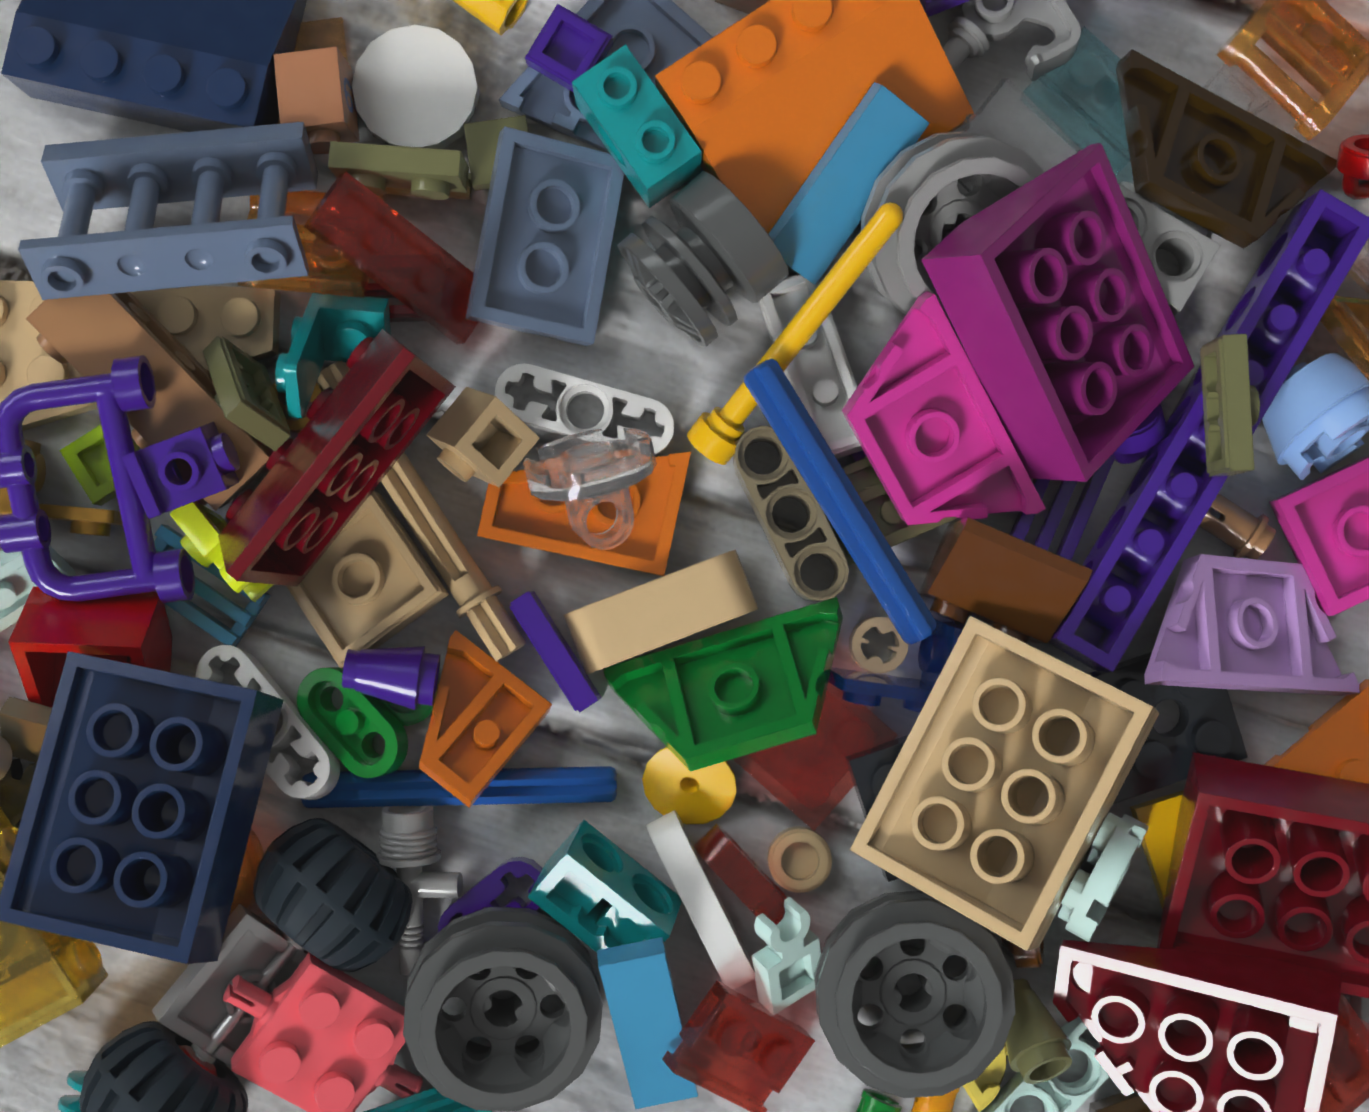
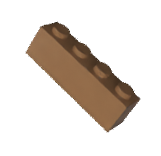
[26,292,274,511]

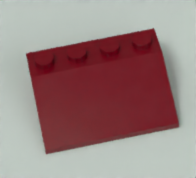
[218,329,456,587]
[1157,752,1369,998]

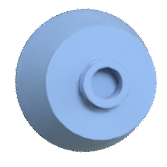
[1262,353,1369,480]

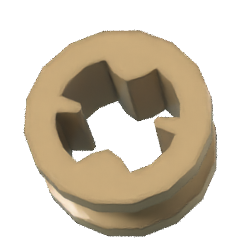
[849,617,908,673]

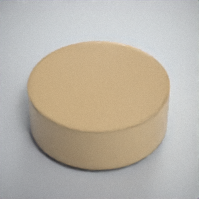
[767,826,832,893]

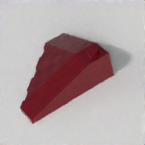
[1053,939,1342,1112]

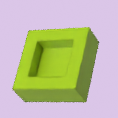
[59,424,140,506]

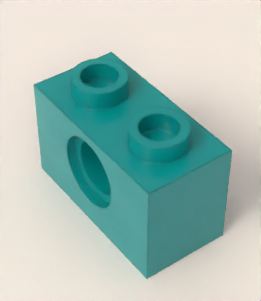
[572,44,702,208]

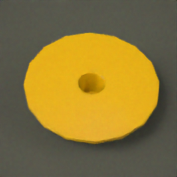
[642,747,737,825]

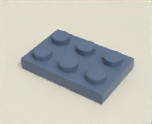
[466,126,624,346]

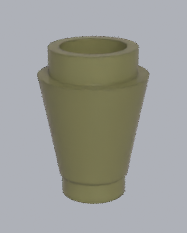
[1005,979,1072,1084]

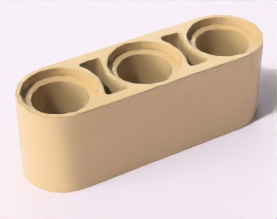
[564,550,758,675]

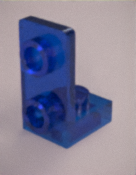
[828,618,965,712]

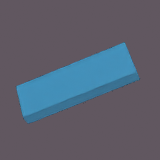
[768,82,930,285]
[597,937,698,1109]

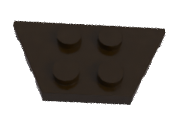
[1116,49,1338,249]

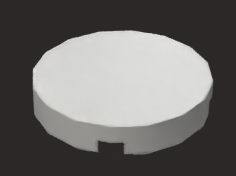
[352,24,480,149]

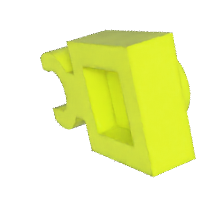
[170,501,274,602]

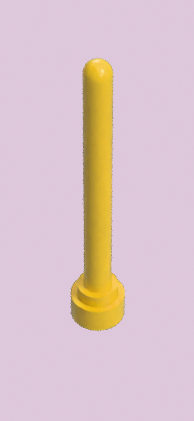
[687,202,903,465]

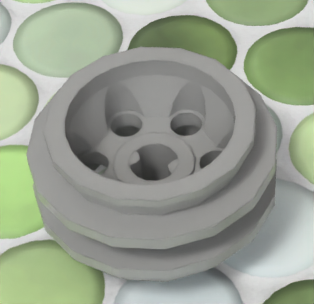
[861,131,1045,333]

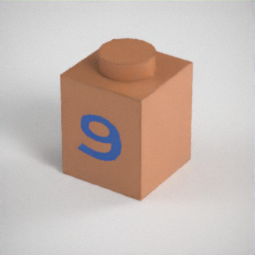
[273,46,360,154]

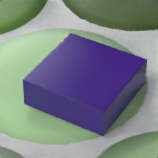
[525,3,613,93]

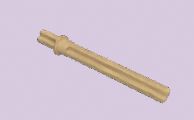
[317,361,526,662]

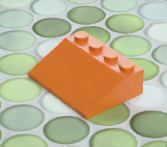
[655,0,975,234]

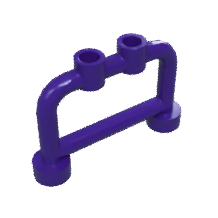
[0,355,195,603]

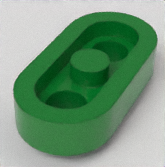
[297,667,408,778]

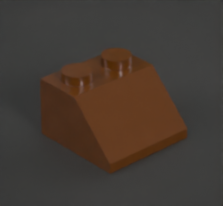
[919,517,1093,644]

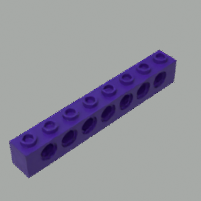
[1048,189,1369,672]

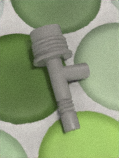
[377,806,463,976]

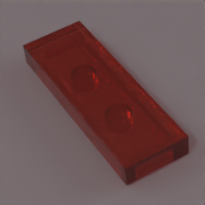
[303,172,479,344]

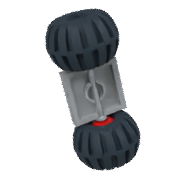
[80,818,413,1112]

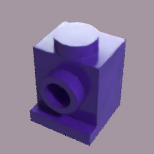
[121,422,240,519]

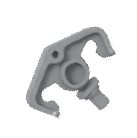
[942,0,1081,81]

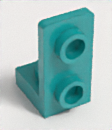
[275,292,391,419]

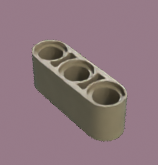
[733,426,849,602]

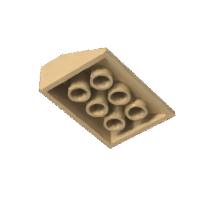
[850,616,1160,951]

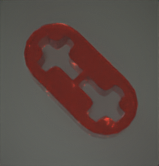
[693,824,788,925]

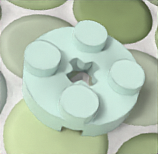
[1057,812,1149,942]

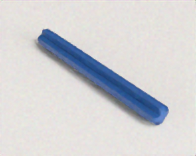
[743,359,937,645]
[301,766,617,808]

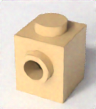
[426,387,540,488]

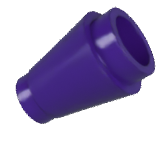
[342,646,440,710]

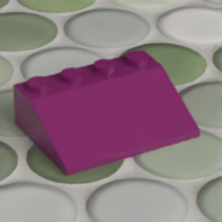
[921,143,1195,482]

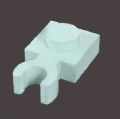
[752,897,821,1016]

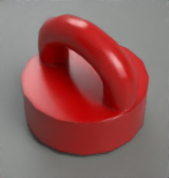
[1336,134,1369,200]

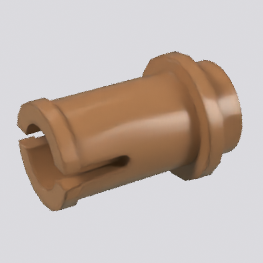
[1199,493,1276,559]

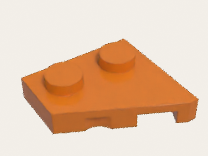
[419,630,552,808]

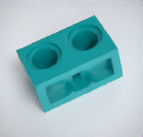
[528,820,682,953]

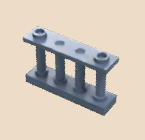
[18,122,318,300]

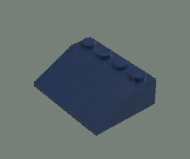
[1,0,307,132]
[0,651,284,964]

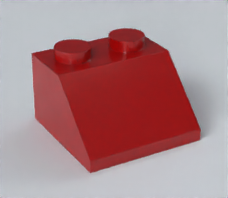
[8,586,173,707]

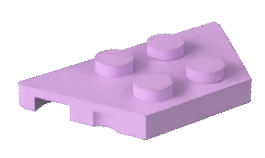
[1144,554,1360,696]

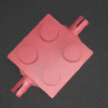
[223,952,423,1112]

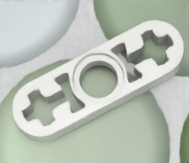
[495,363,674,458]
[195,645,340,800]
[646,810,755,992]

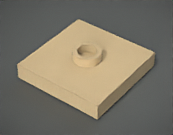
[286,491,449,669]

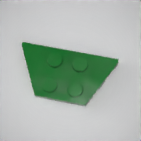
[603,597,843,772]

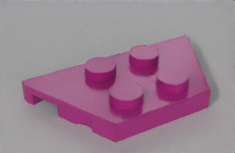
[841,291,1046,525]

